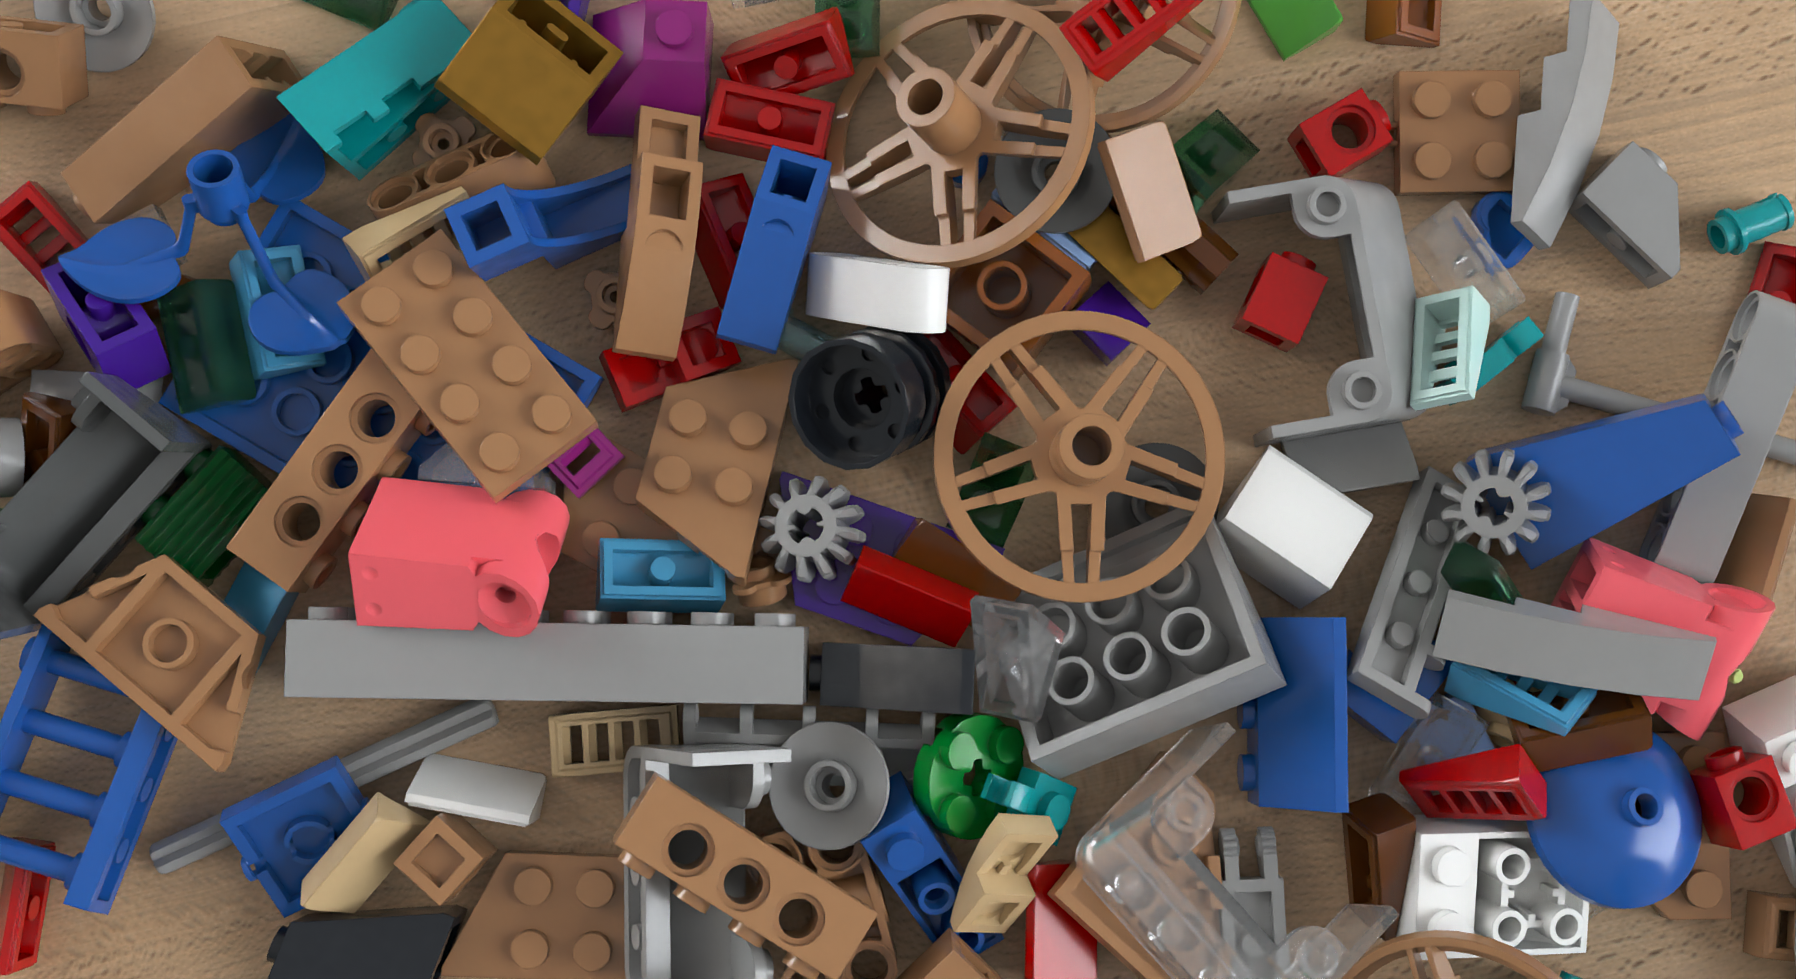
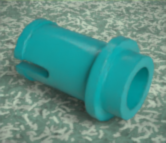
[1707,193,1795,255]

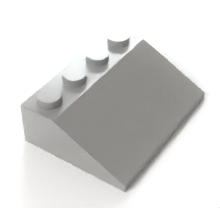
[991,499,1287,780]

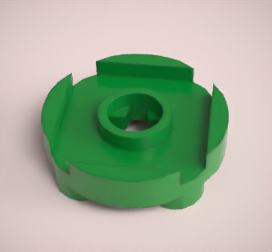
[913,712,1024,840]

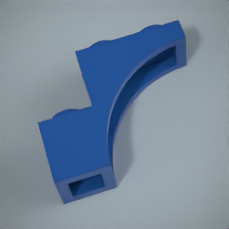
[444,164,631,282]

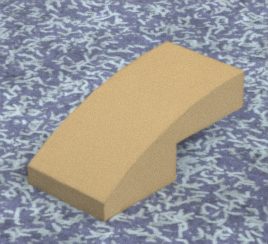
[950,813,1059,933]

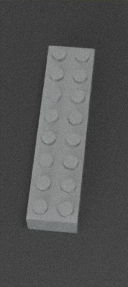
[284,607,809,705]

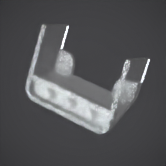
[1075,722,1400,979]

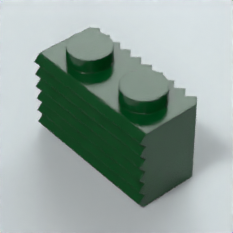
[135,445,272,587]

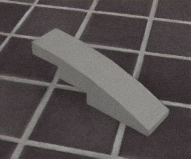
[1511,0,1619,250]
[1432,589,1717,701]

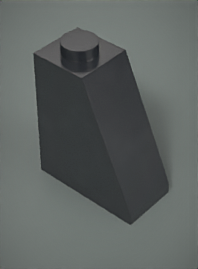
[809,642,975,715]
[267,905,468,979]

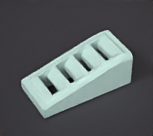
[1410,285,1490,411]

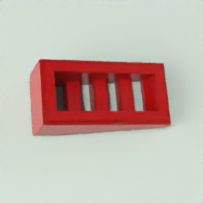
[1059,0,1203,82]
[0,180,88,293]
[1399,743,1547,821]

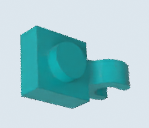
[980,766,1077,846]

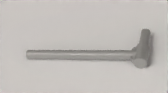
[1521,292,1796,465]

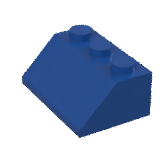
[1237,617,1349,813]

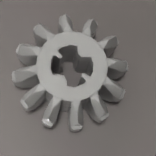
[1441,448,1552,555]
[759,476,866,583]

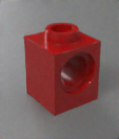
[1287,88,1393,177]
[1232,251,1329,353]
[1689,746,1796,850]

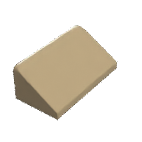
[300,792,430,914]

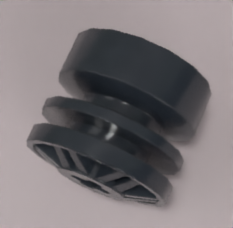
[788,326,951,470]

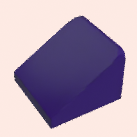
[1072,281,1151,366]

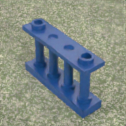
[0,623,178,915]

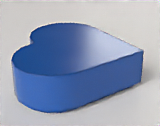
[1470,192,1534,273]

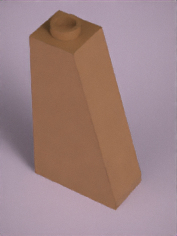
[61,35,303,224]

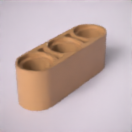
[367,132,556,253]

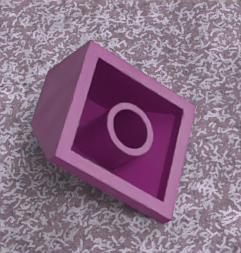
[587,0,714,141]

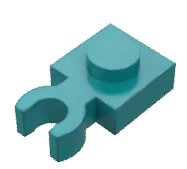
[1435,316,1544,406]

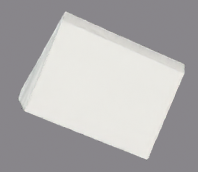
[1216,445,1373,609]

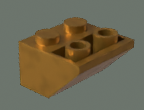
[434,0,624,166]

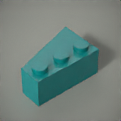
[276,0,472,181]

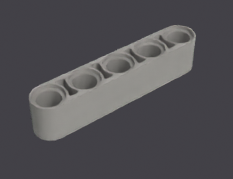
[1639,290,1796,584]

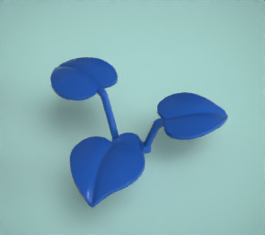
[58,113,355,356]

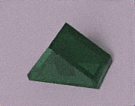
[1173,109,1260,214]
[946,432,1034,548]

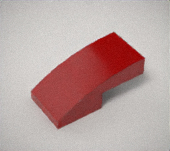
[599,306,742,413]

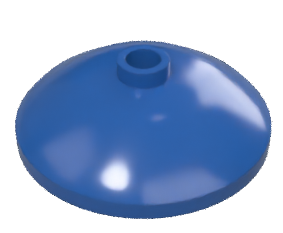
[1526,731,1703,909]

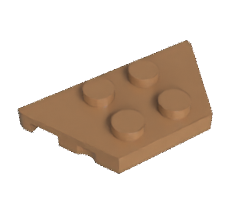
[635,358,799,586]
[561,437,775,575]
[33,554,266,773]
[441,850,626,979]

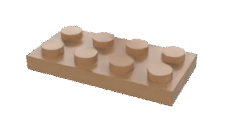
[336,229,598,504]

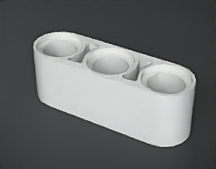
[805,252,950,333]

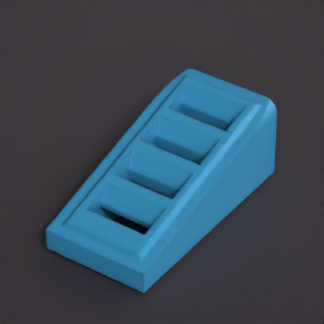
[1444,661,1598,737]

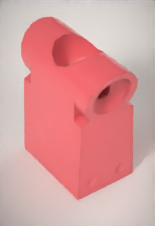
[348,477,570,637]
[1551,538,1776,741]

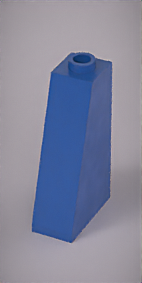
[1465,393,1744,570]

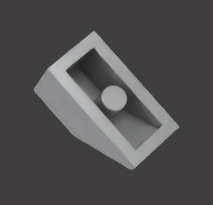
[1568,141,1680,289]

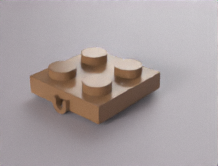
[1388,70,1521,196]

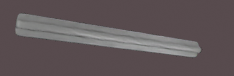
[149,700,499,874]

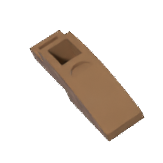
[612,105,703,361]

